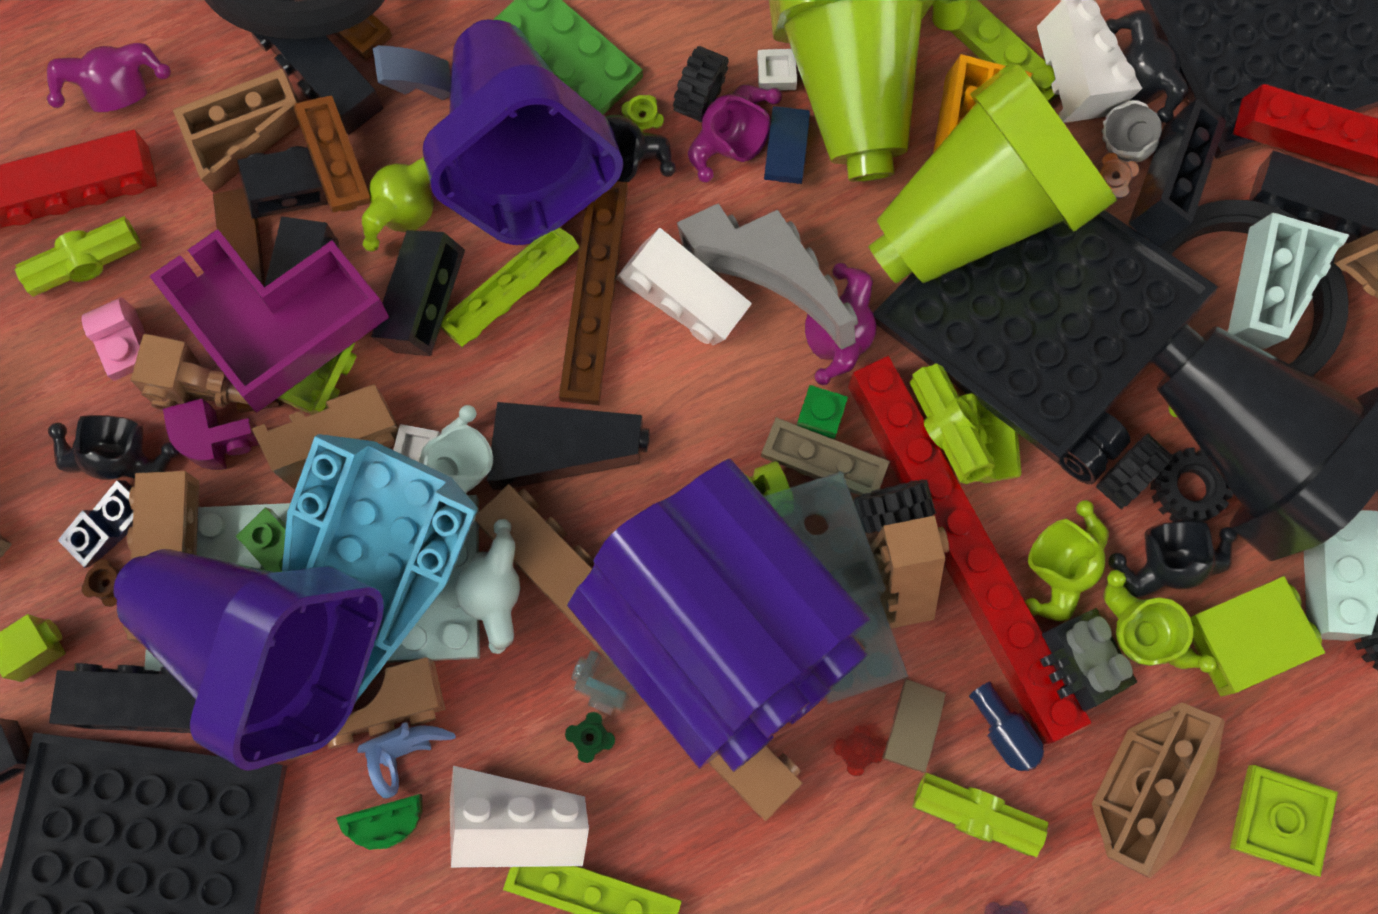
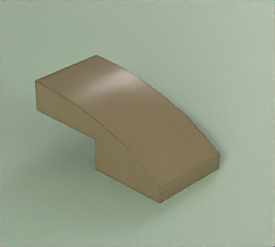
[882,679,946,773]

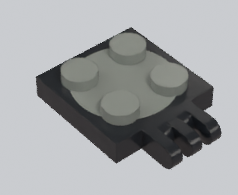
[1040,608,1137,712]

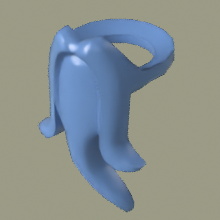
[357,722,456,799]

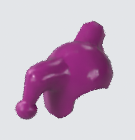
[47,43,171,112]
[688,84,782,183]
[805,263,876,385]

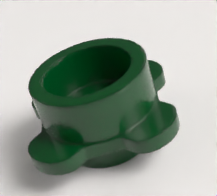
[565,712,615,763]

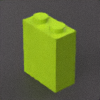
[1190,576,1325,697]

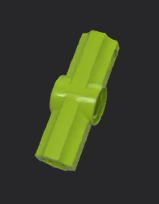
[15,216,141,297]
[909,363,995,485]
[912,773,1049,857]

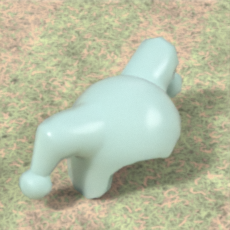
[419,405,493,523]
[455,519,520,654]

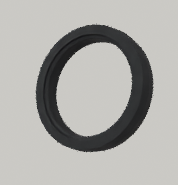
[205,0,385,39]
[1159,200,1349,376]

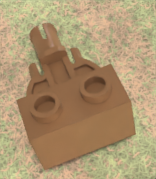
[131,334,266,410]

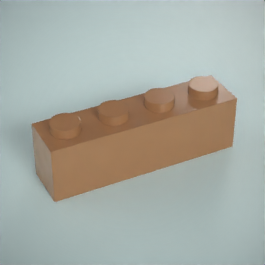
[123,471,199,644]

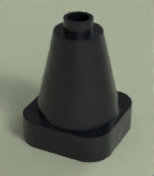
[1151,324,1378,561]

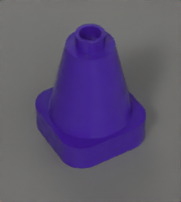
[422,19,623,245]
[114,549,384,771]

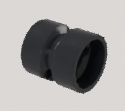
[1059,412,1131,485]

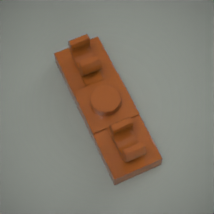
[294,95,370,213]

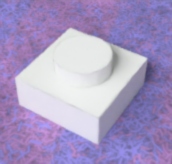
[757,49,797,90]
[393,424,440,462]

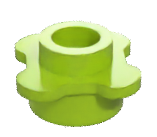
[621,95,664,132]

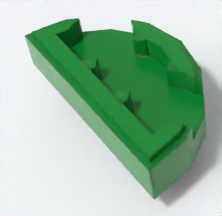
[336,794,422,850]

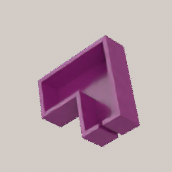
[149,229,389,413]

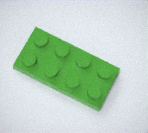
[493,0,643,115]

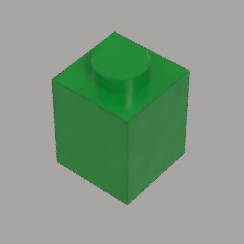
[797,385,848,440]

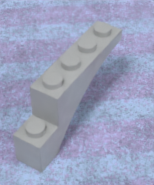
[677,203,858,350]

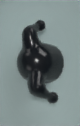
[1106,10,1188,123]
[605,115,676,182]
[48,415,179,480]
[1108,521,1238,598]

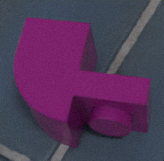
[163,399,259,470]

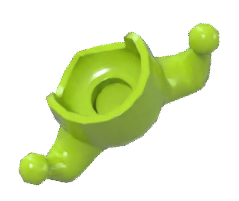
[362,157,434,252]
[1025,500,1109,621]
[1103,570,1217,673]

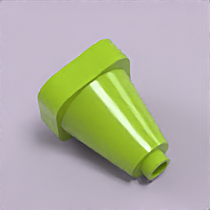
[769,0,935,182]
[869,63,1117,284]

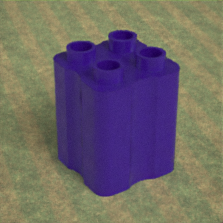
[567,459,871,772]

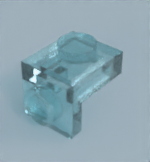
[571,650,629,715]

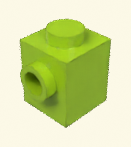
[0,614,66,682]

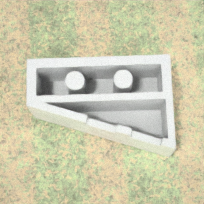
[616,228,752,345]

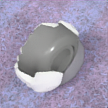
[1102,101,1162,162]

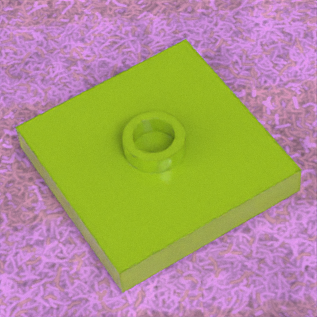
[1230,765,1338,877]

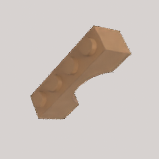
[287,657,446,761]

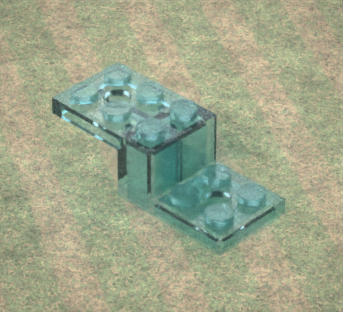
[764,471,908,705]

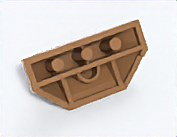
[1092,702,1225,878]

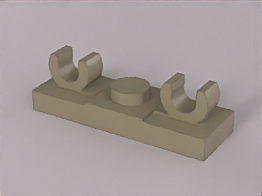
[761,417,890,496]

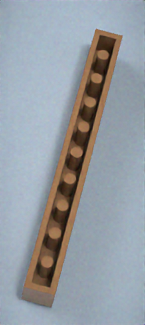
[475,484,802,821]

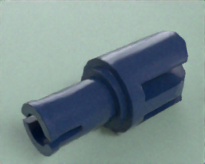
[969,681,1044,771]

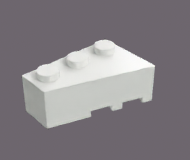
[1037,0,1142,123]
[450,766,589,868]

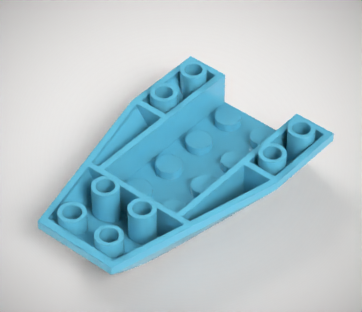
[282,434,478,702]

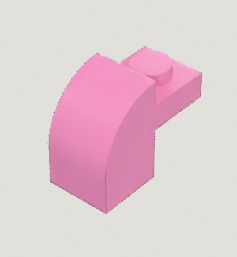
[82,297,146,381]

